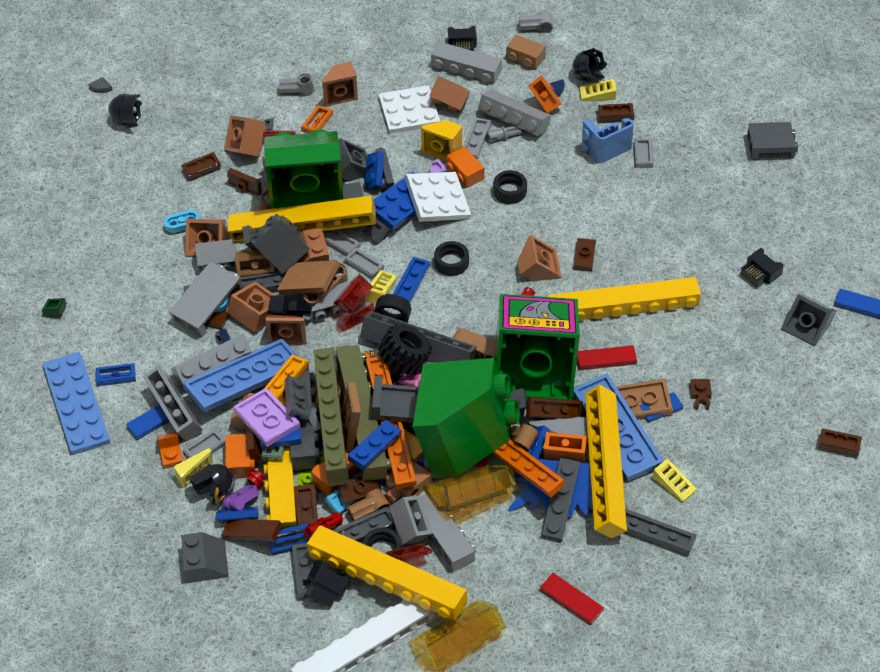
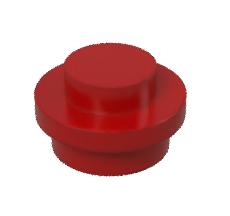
[246,470,265,489]

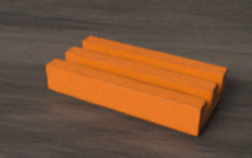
[301,105,333,133]

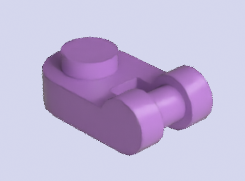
[223,485,259,510]

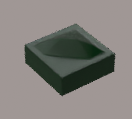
[42,298,67,316]

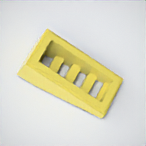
[580,79,616,101]
[365,270,397,304]
[174,448,213,487]
[653,459,697,503]

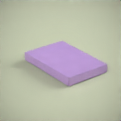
[233,388,300,447]

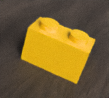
[421,120,462,162]

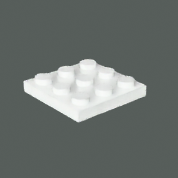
[379,85,440,134]
[404,172,471,222]

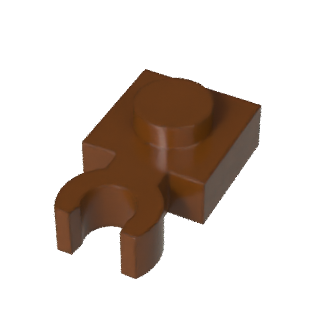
[690,379,712,410]

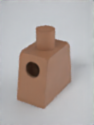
[384,460,432,503]

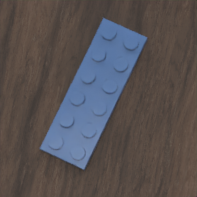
[183,339,299,413]
[43,352,110,455]
[573,373,664,481]

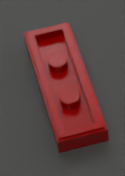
[577,345,637,370]
[540,573,604,625]

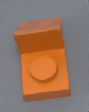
[528,75,563,114]
[157,432,183,469]

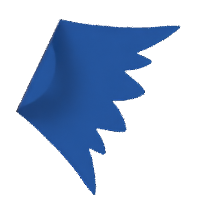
[507,459,593,517]

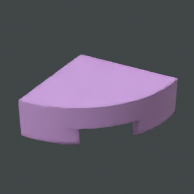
[430,159,447,173]

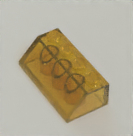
[423,465,517,514]
[408,599,507,672]

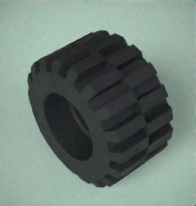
[378,324,432,375]

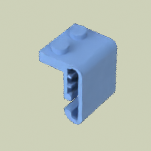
[581,118,634,163]

